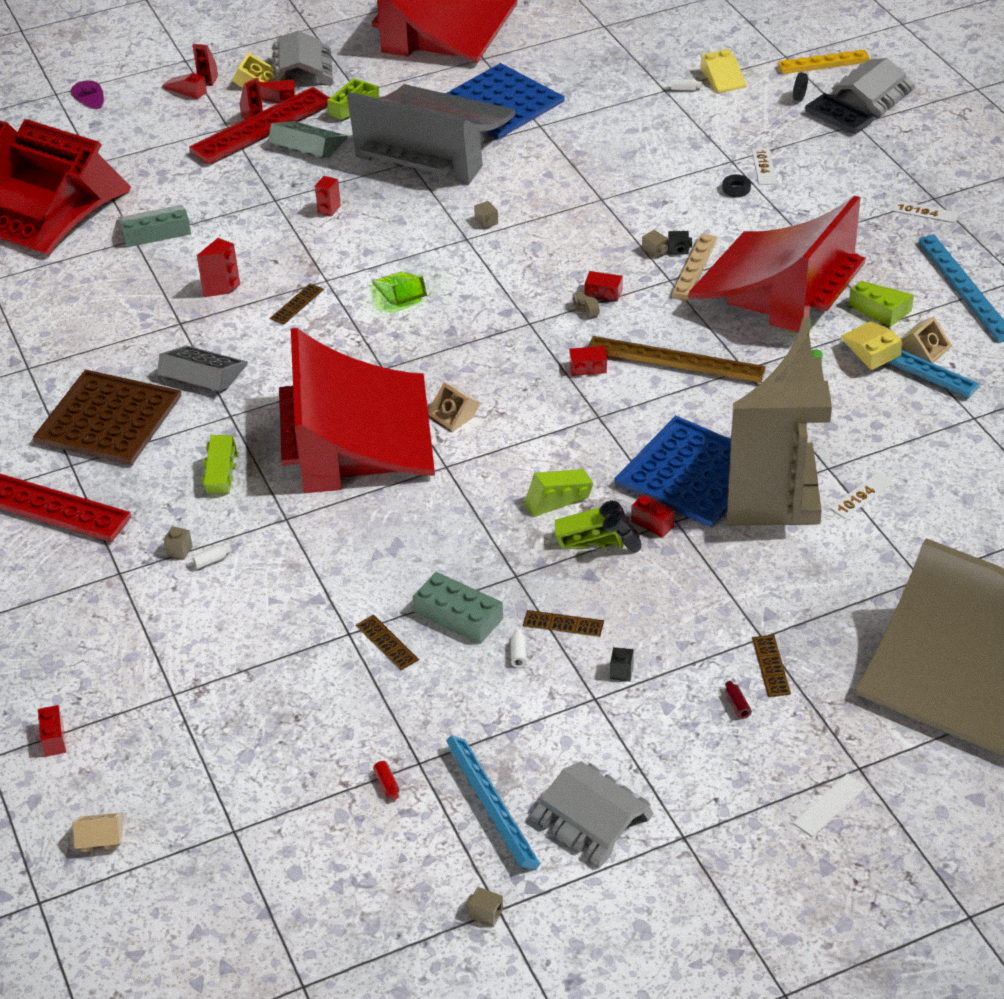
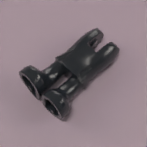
[599,500,642,552]

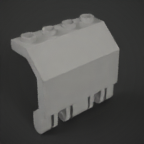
[272,31,333,85]
[831,58,915,117]
[530,761,654,867]

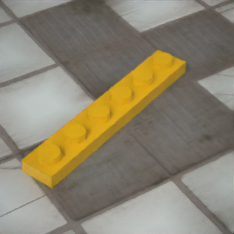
[778,49,870,74]

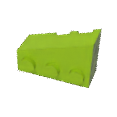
[327,78,380,120]
[849,281,914,327]
[202,435,239,494]
[524,469,594,517]
[555,507,624,549]

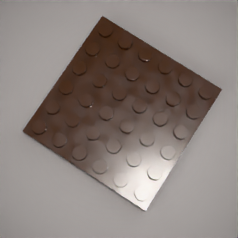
[33,369,182,465]

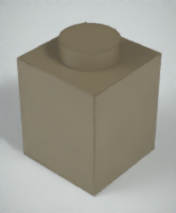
[474,201,498,229]
[642,230,668,259]
[163,526,193,560]
[466,887,503,927]

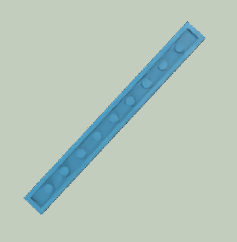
[918,234,1004,343]

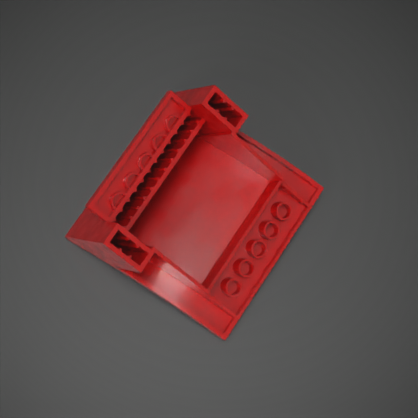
[372,0,518,63]
[0,119,131,256]
[688,195,866,333]
[279,328,435,494]

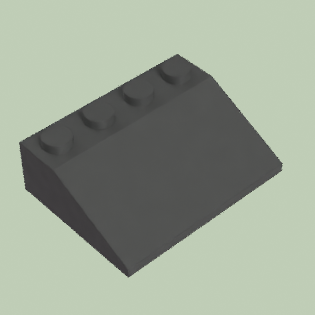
[157,345,248,392]

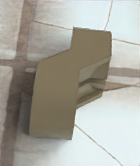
[572,292,600,317]

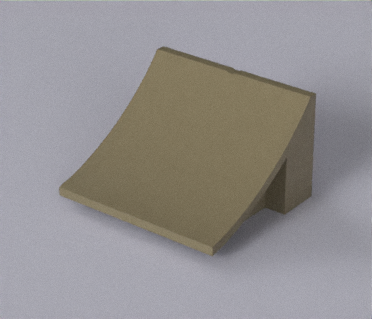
[726,317,832,526]
[855,538,1004,757]

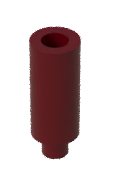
[725,681,752,719]

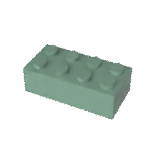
[413,572,503,644]

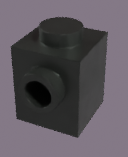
[668,231,692,255]
[610,647,634,681]

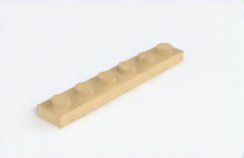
[672,233,717,301]

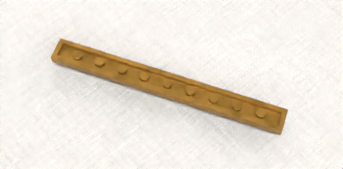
[588,336,766,383]

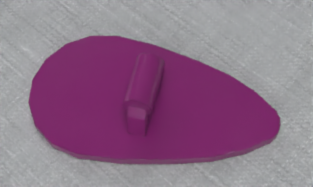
[71,80,104,109]

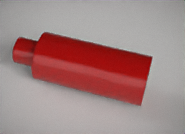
[373,761,400,800]

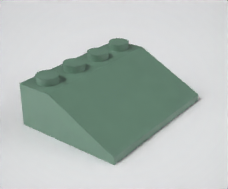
[268,121,348,159]
[118,205,191,248]

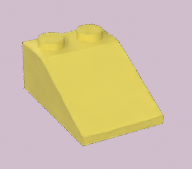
[701,49,746,94]
[232,53,287,87]
[841,321,902,370]

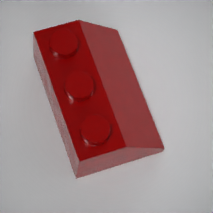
[196,238,240,297]

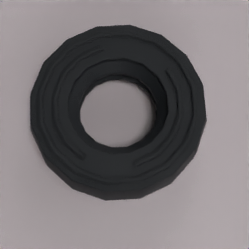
[793,73,808,101]
[722,174,751,197]

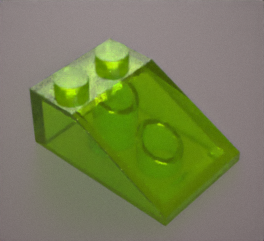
[372,271,427,307]

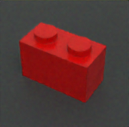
[315,176,341,216]
[584,271,623,302]
[569,346,607,376]
[631,495,675,538]
[37,705,67,757]

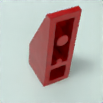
[192,44,218,86]
[162,73,207,100]
[239,78,263,119]
[259,80,296,103]

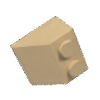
[900,316,952,363]
[428,382,481,431]
[72,812,124,852]

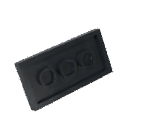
[805,93,874,134]

